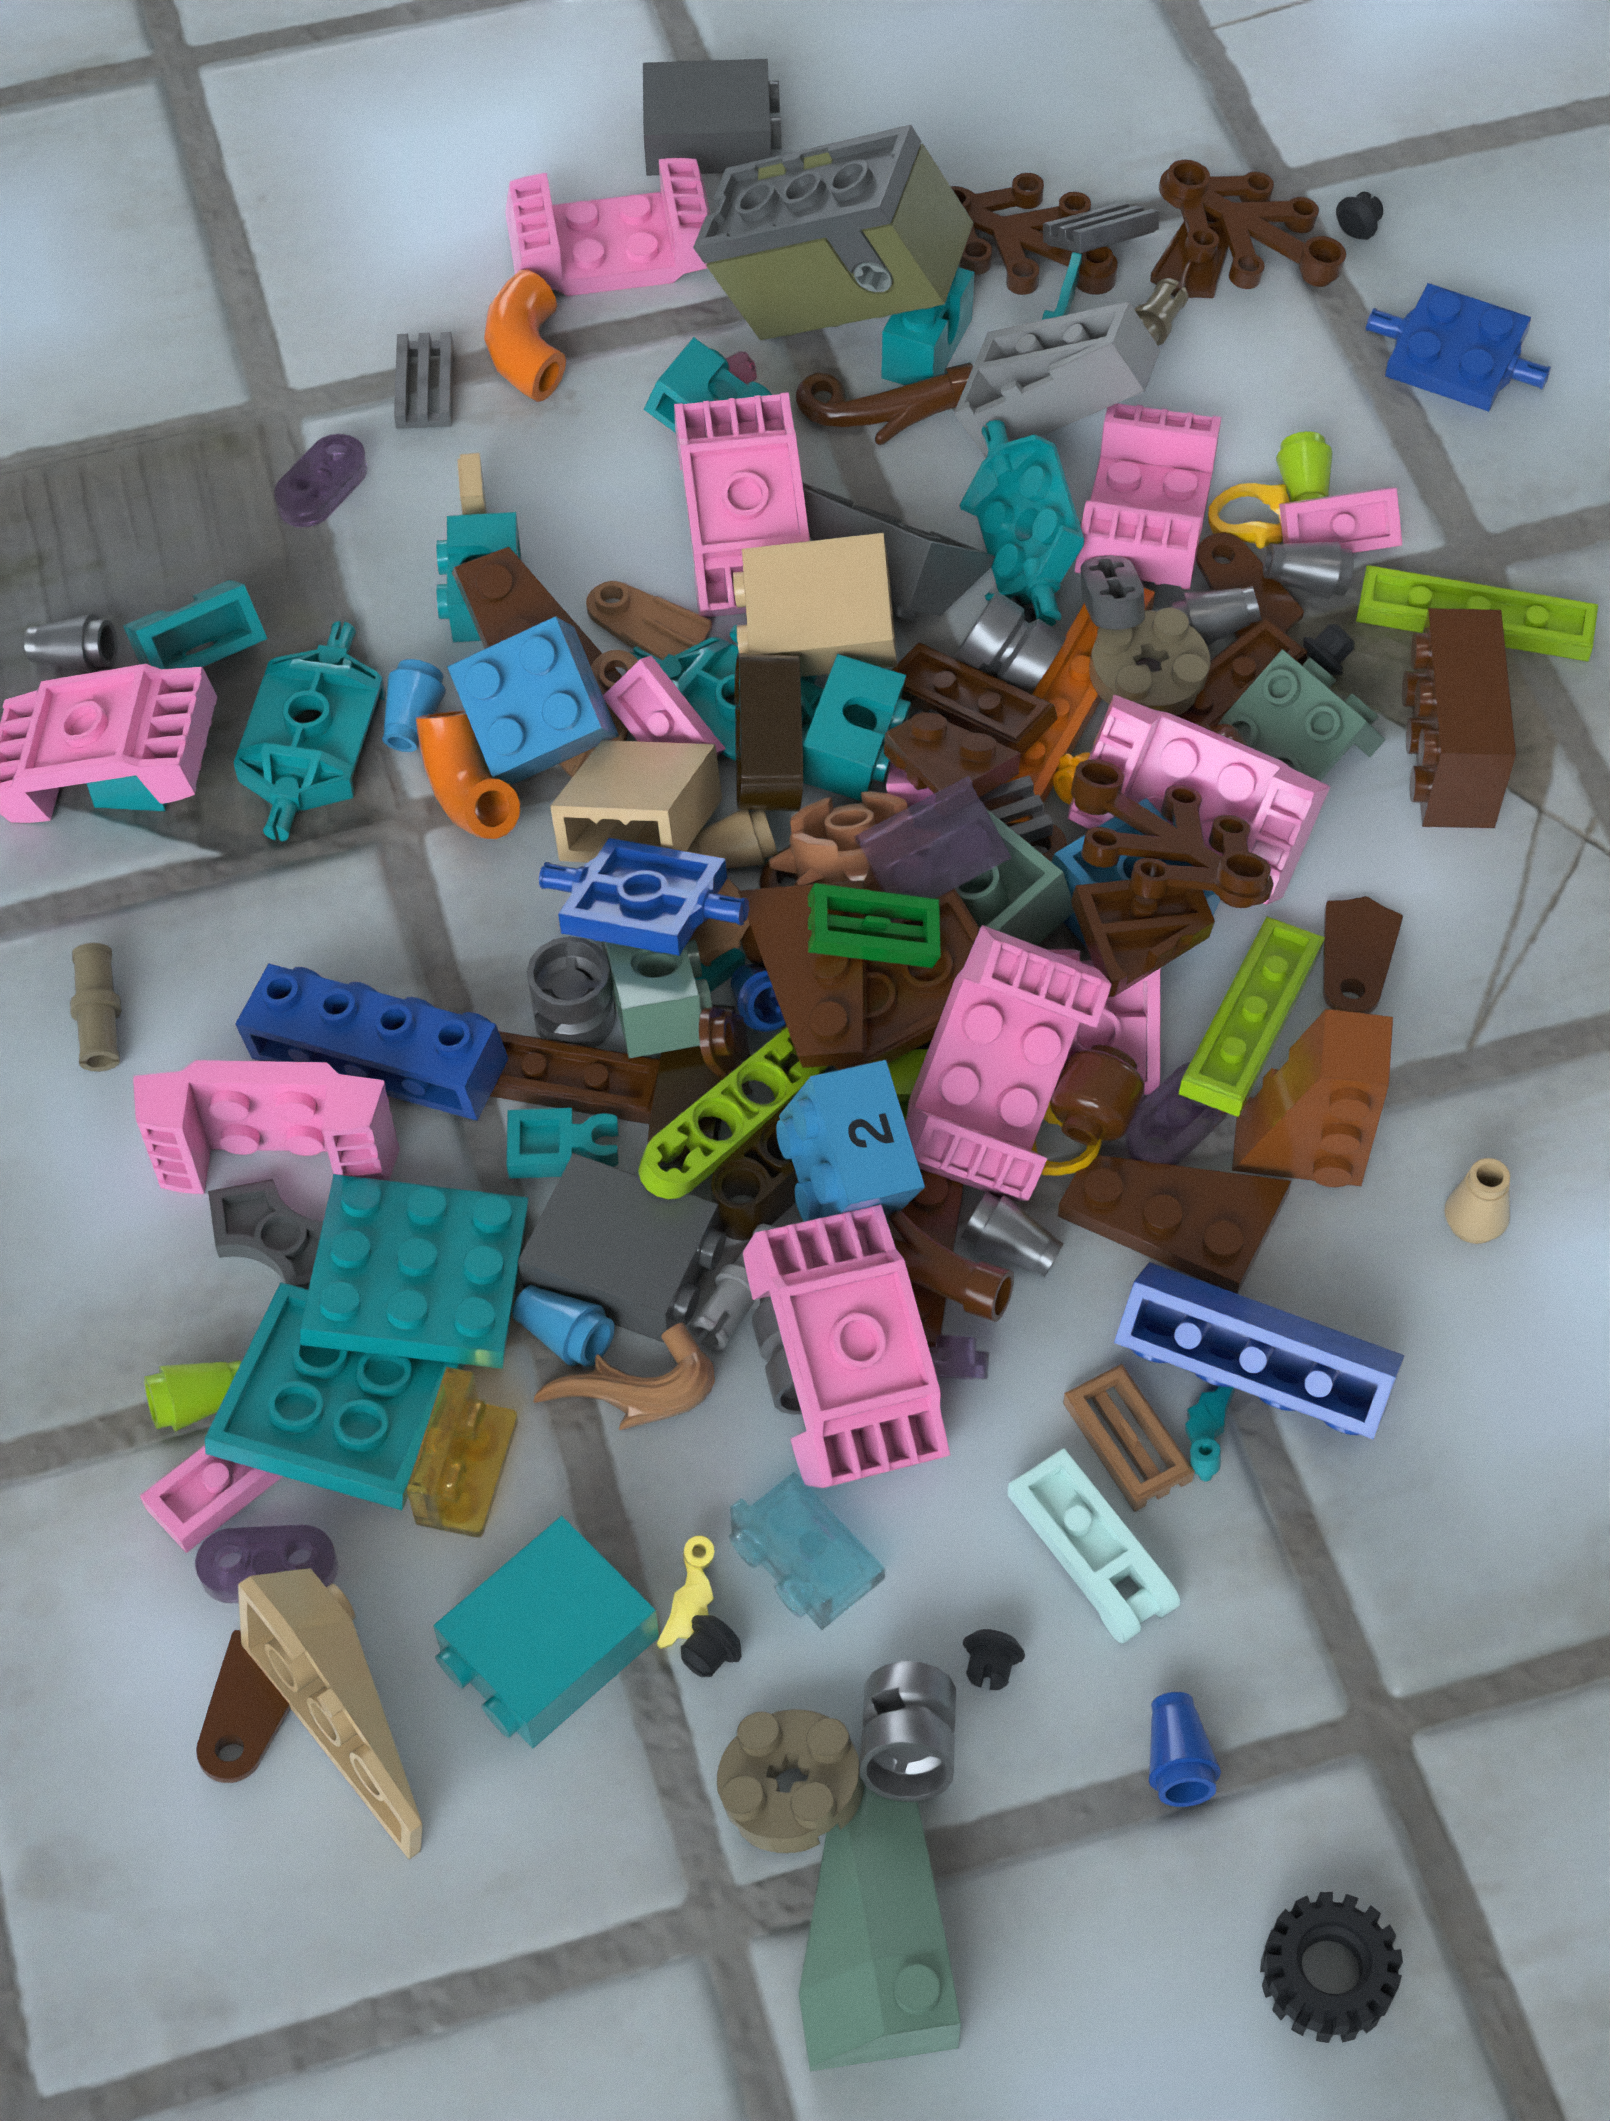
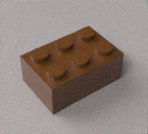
[1402,608,1516,828]

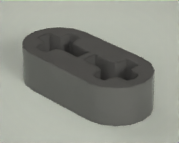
[1080,555,1145,630]

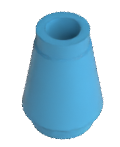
[382,659,446,752]
[512,1285,615,1367]

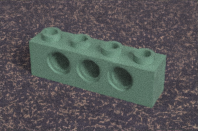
[585,862,712,1059]

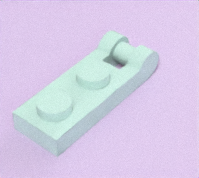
[1007,1448,1180,1644]

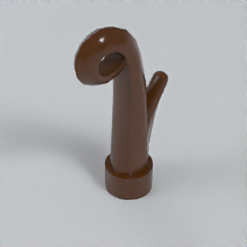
[796,362,973,445]
[889,1210,1014,1322]

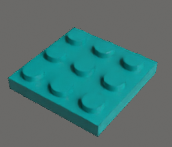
[300,1174,529,1369]
[205,1282,465,1510]

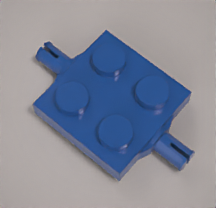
[1366,283,1551,412]
[539,838,749,956]

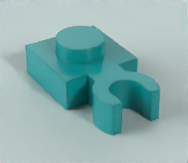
[506,1108,619,1179]

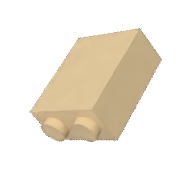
[733,533,897,677]
[550,740,722,862]

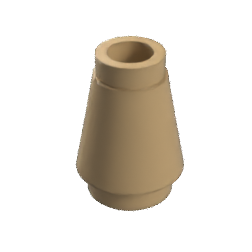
[687,809,778,869]
[1444,1158,1510,1244]

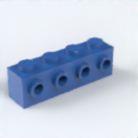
[235,963,508,1121]
[1114,1262,1405,1440]

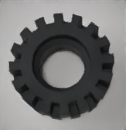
[1260,1892,1403,2043]

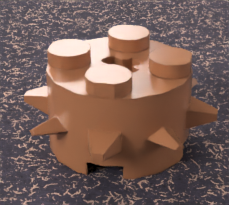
[769,791,939,917]

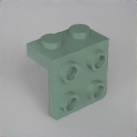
[1218,649,1386,781]

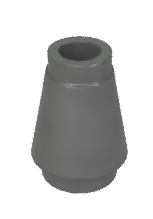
[1263,542,1354,599]
[1171,586,1261,646]
[24,614,118,672]
[961,1192,1064,1278]

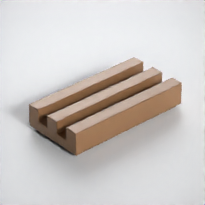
[1063,1364,1195,1512]

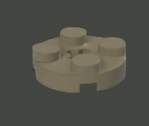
[1089,607,1211,716]
[717,1709,864,1853]

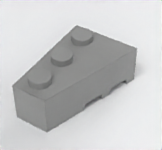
[954,301,1160,458]

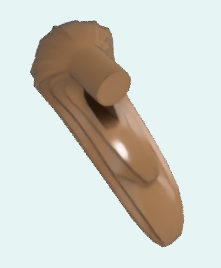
[533,1322,715,1430]

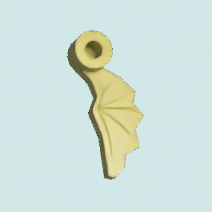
[657,1536,715,1649]

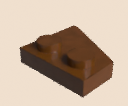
[884,712,1020,817]
[1071,880,1215,997]

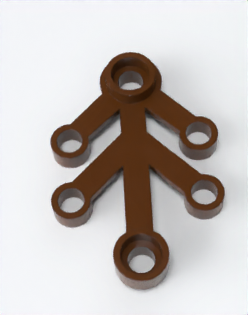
[1159,159,1346,289]
[951,173,1118,295]
[1071,759,1273,908]

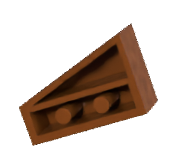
[1232,1009,1393,1188]

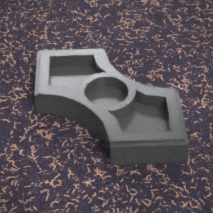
[208,1179,323,1290]

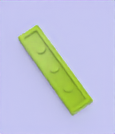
[1356,565,1599,662]
[1178,916,1325,1117]

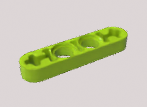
[638,1028,828,1199]

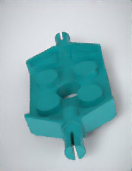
[959,420,1084,626]
[233,621,386,841]
[630,637,824,761]

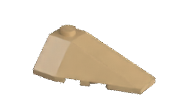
[238,1568,422,1859]

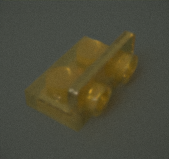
[407,1367,518,1538]

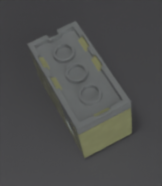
[693,125,974,341]

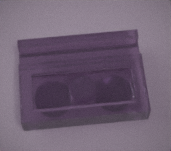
[854,776,1012,899]

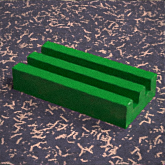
[808,883,941,968]

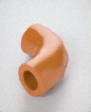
[484,269,566,402]
[415,710,520,839]

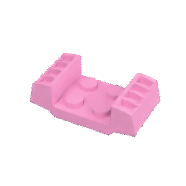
[505,158,711,296]
[674,392,810,618]
[1075,403,1221,590]
[0,664,218,823]
[1068,695,1330,905]
[905,925,1111,1201]
[133,1060,400,1194]
[743,1204,950,1488]

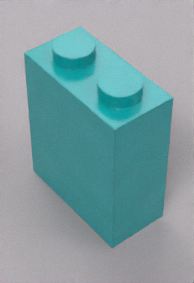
[433,1515,659,1749]

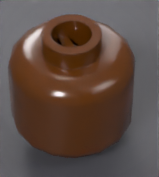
[1050,1045,1145,1146]

